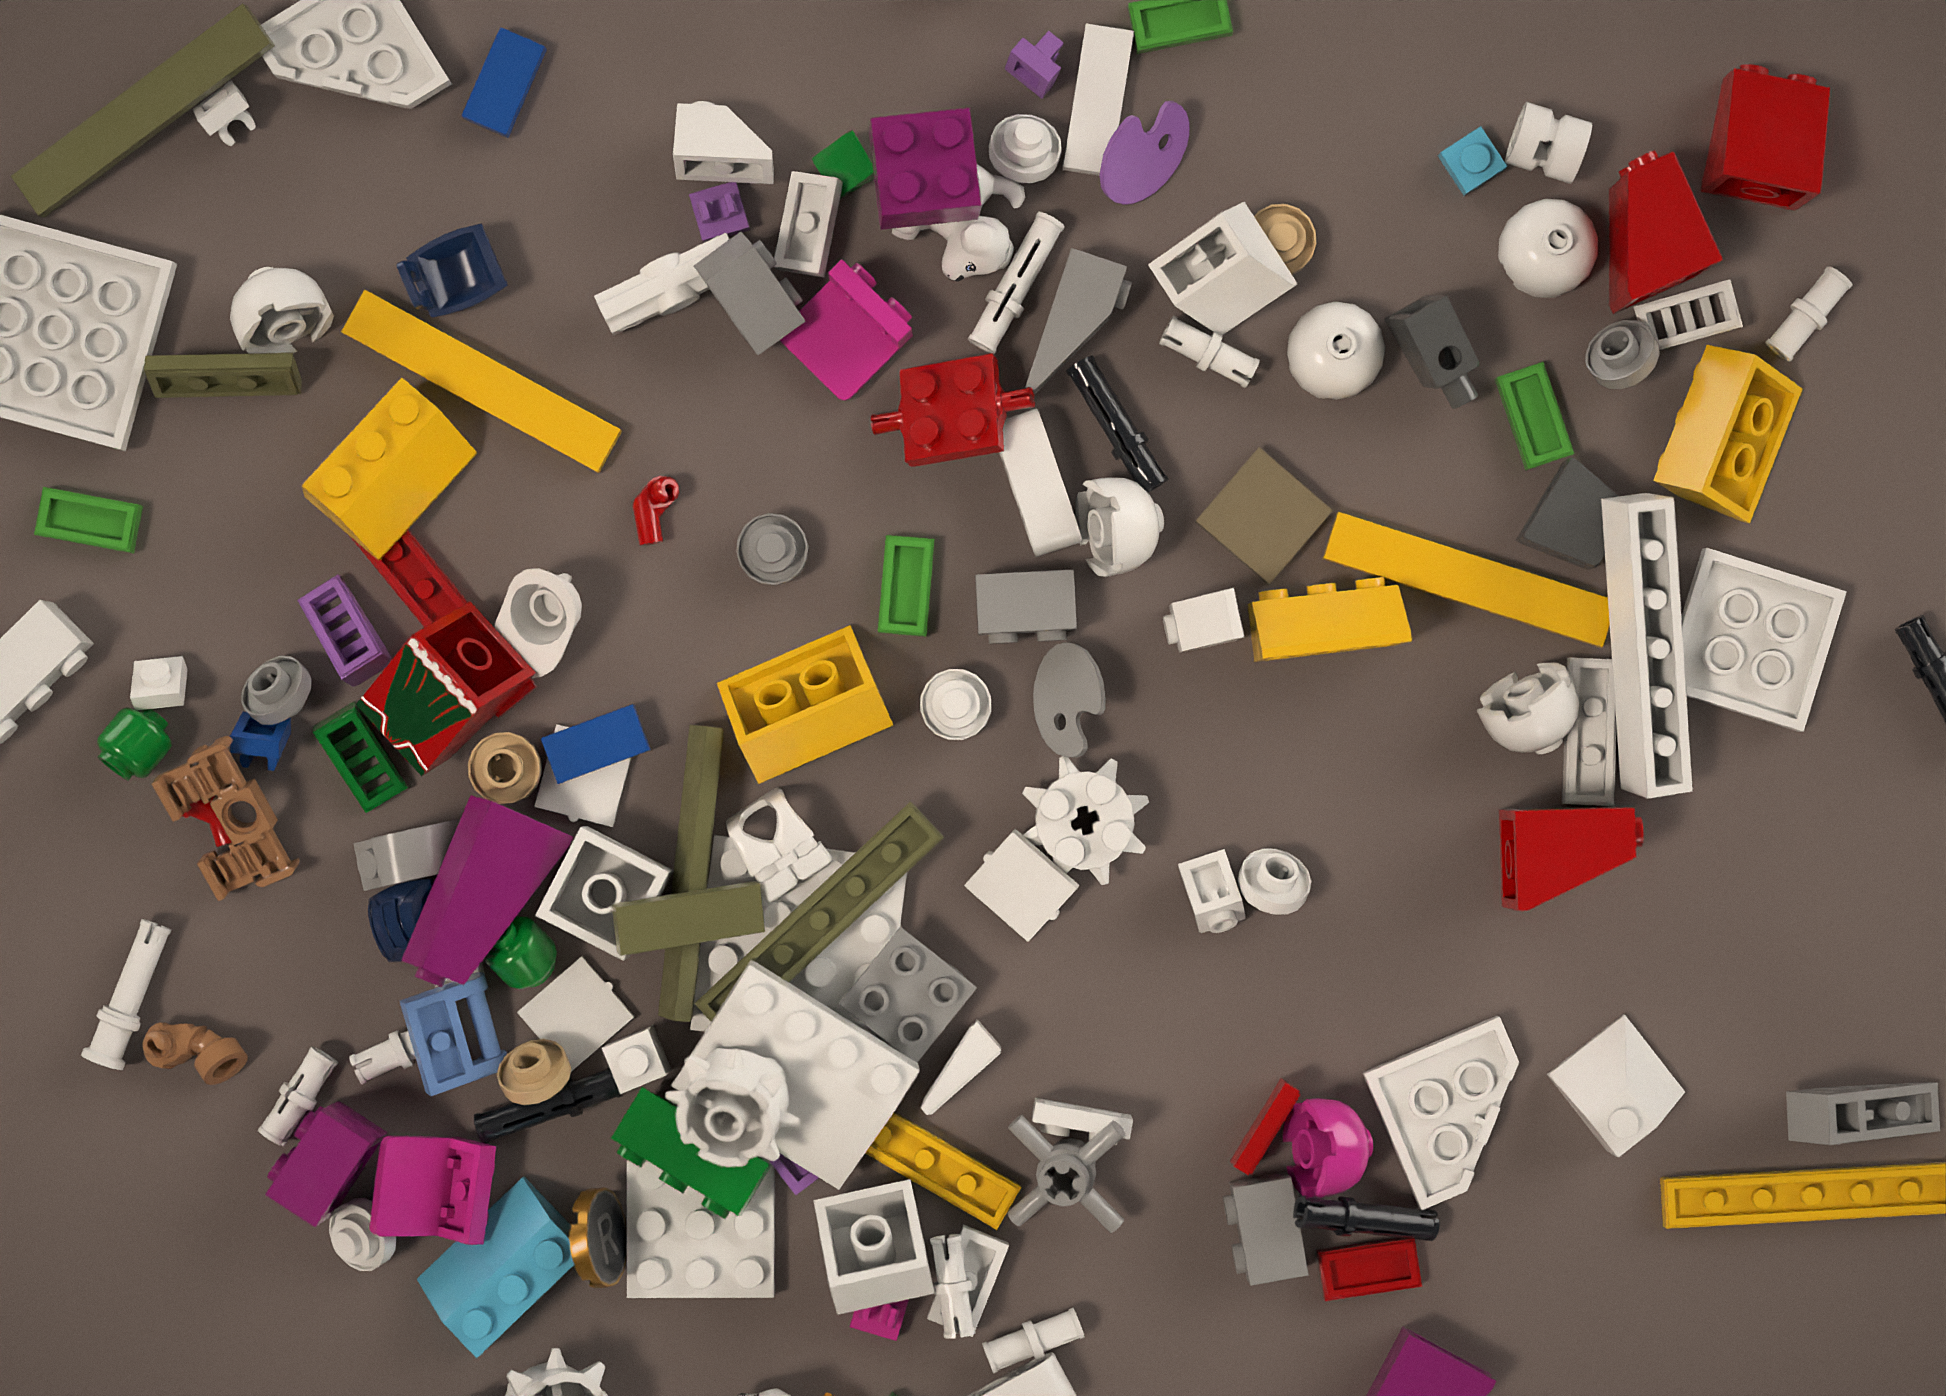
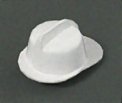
[495,568,582,678]

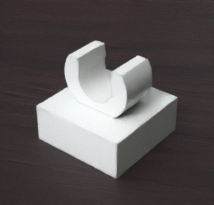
[193,80,256,146]

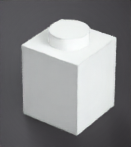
[602,1025,671,1094]

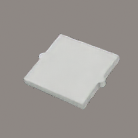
[535,724,632,827]
[964,829,1079,942]
[517,956,635,1072]

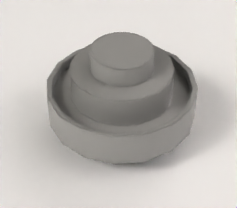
[1585,320,1660,389]
[736,513,809,586]
[241,656,312,725]

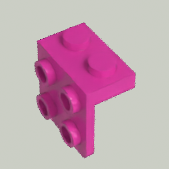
[780,259,913,401]
[369,1136,496,1245]

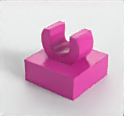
[850,1299,909,1341]

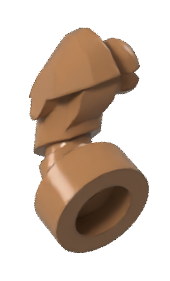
[142,1022,248,1085]

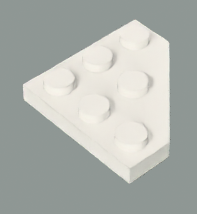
[261,0,452,109]
[1362,1016,1519,1210]

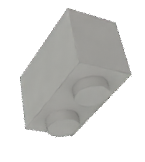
[694,232,805,355]
[975,570,1077,644]
[1223,1172,1309,1286]

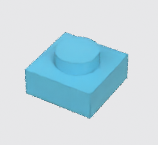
[1438,126,1508,196]

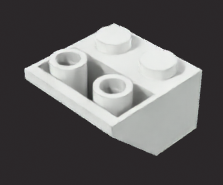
[1148,202,1297,336]

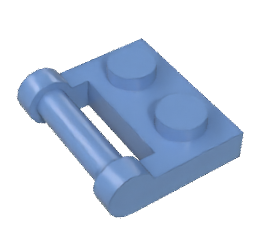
[400,972,507,1096]

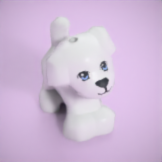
[892,164,1025,282]

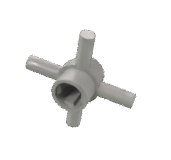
[1008,1114,1125,1233]

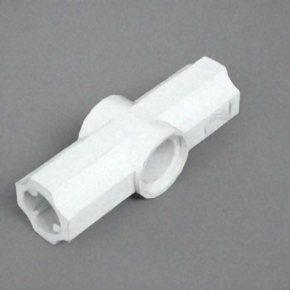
[594,233,730,335]

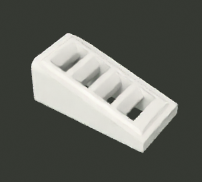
[1634,279,1743,350]
[921,1019,1001,1115]

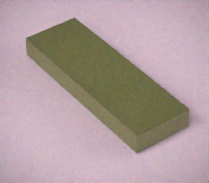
[144,353,302,398]
[612,881,765,956]

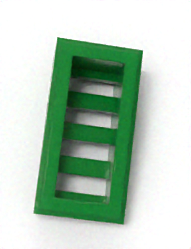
[313,701,408,813]

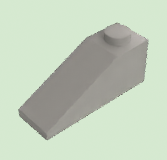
[1025,248,1132,395]
[1786,1082,1940,1145]

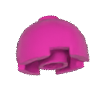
[1283,1098,1373,1198]

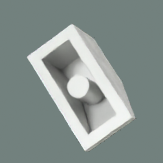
[673,101,774,184]
[1163,588,1244,653]

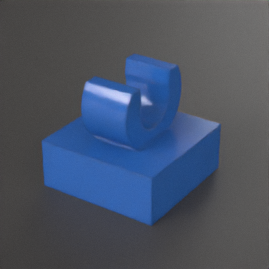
[230,712,291,771]

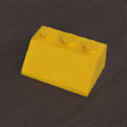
[1653,345,1803,524]
[301,378,477,561]
[1248,577,1412,662]
[717,625,893,784]

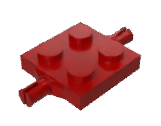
[870,353,1035,467]

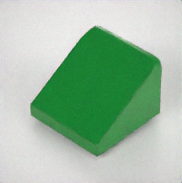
[811,130,874,199]

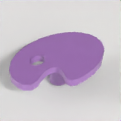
[1099,101,1189,204]

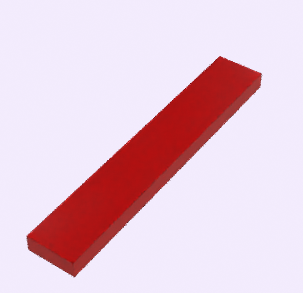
[351,529,538,718]

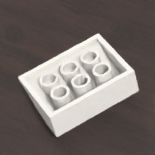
[671,959,920,1190]

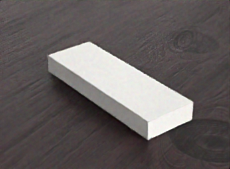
[1063,24,1134,176]
[1562,658,1617,806]

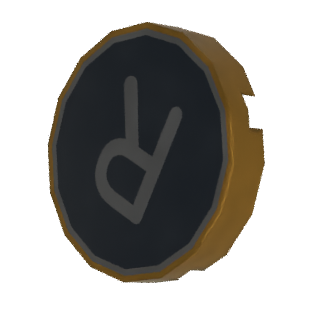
[569,1187,627,1288]

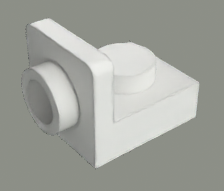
[1178,849,1246,933]

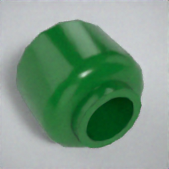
[97,707,172,781]
[484,916,557,989]

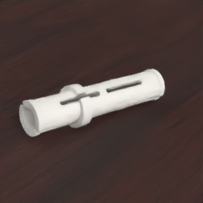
[968,212,1065,354]

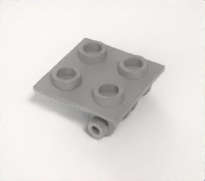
[839,926,977,1062]

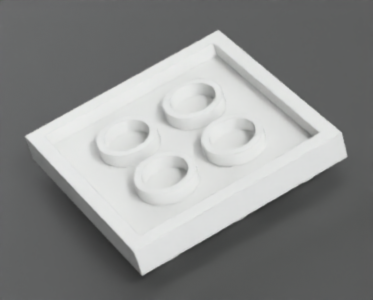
[1681,548,1847,732]
[627,1156,775,1298]

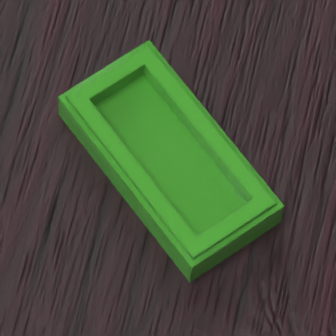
[1128,0,1233,54]
[1495,362,1574,471]
[34,487,143,553]
[878,535,935,637]

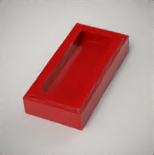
[1230,1078,1301,1175]
[1316,1237,1422,1301]

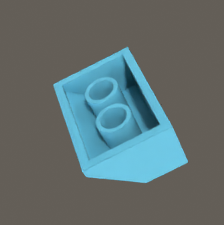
[417,1176,574,1358]

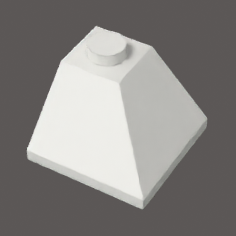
[1547,1014,1685,1158]

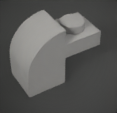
[353,819,460,891]

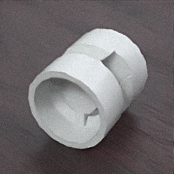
[1505,102,1592,184]

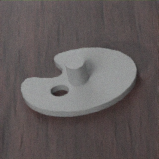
[1033,643,1106,758]

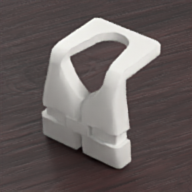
[726,787,832,903]

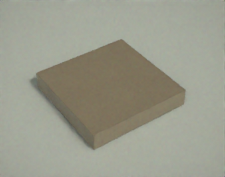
[1195,447,1333,585]

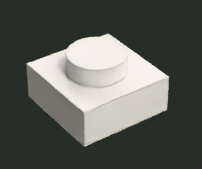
[130,656,187,710]

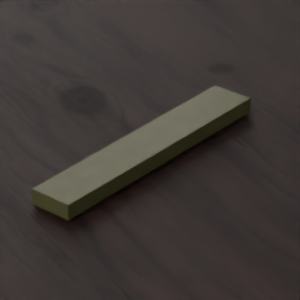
[11,3,275,218]
[658,725,724,1022]
[694,801,944,1021]

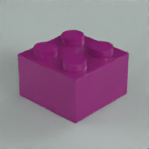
[869,108,982,230]
[265,1101,388,1228]

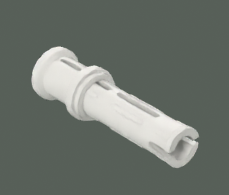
[81,919,171,1070]

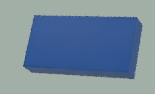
[461,27,547,138]
[541,704,651,784]

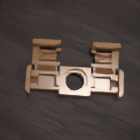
[152,736,300,901]

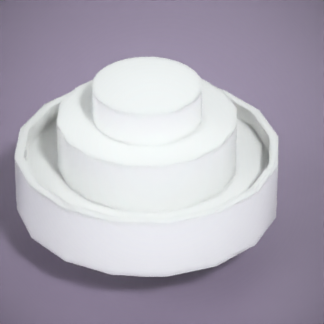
[989,114,1061,183]
[920,669,991,740]
[1237,849,1312,915]
[329,1198,396,1271]

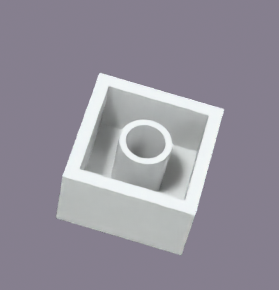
[535,826,674,961]
[814,1179,934,1315]

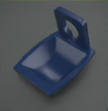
[396,223,508,318]
[368,879,434,962]

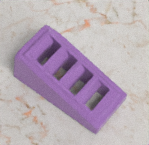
[297,574,392,687]

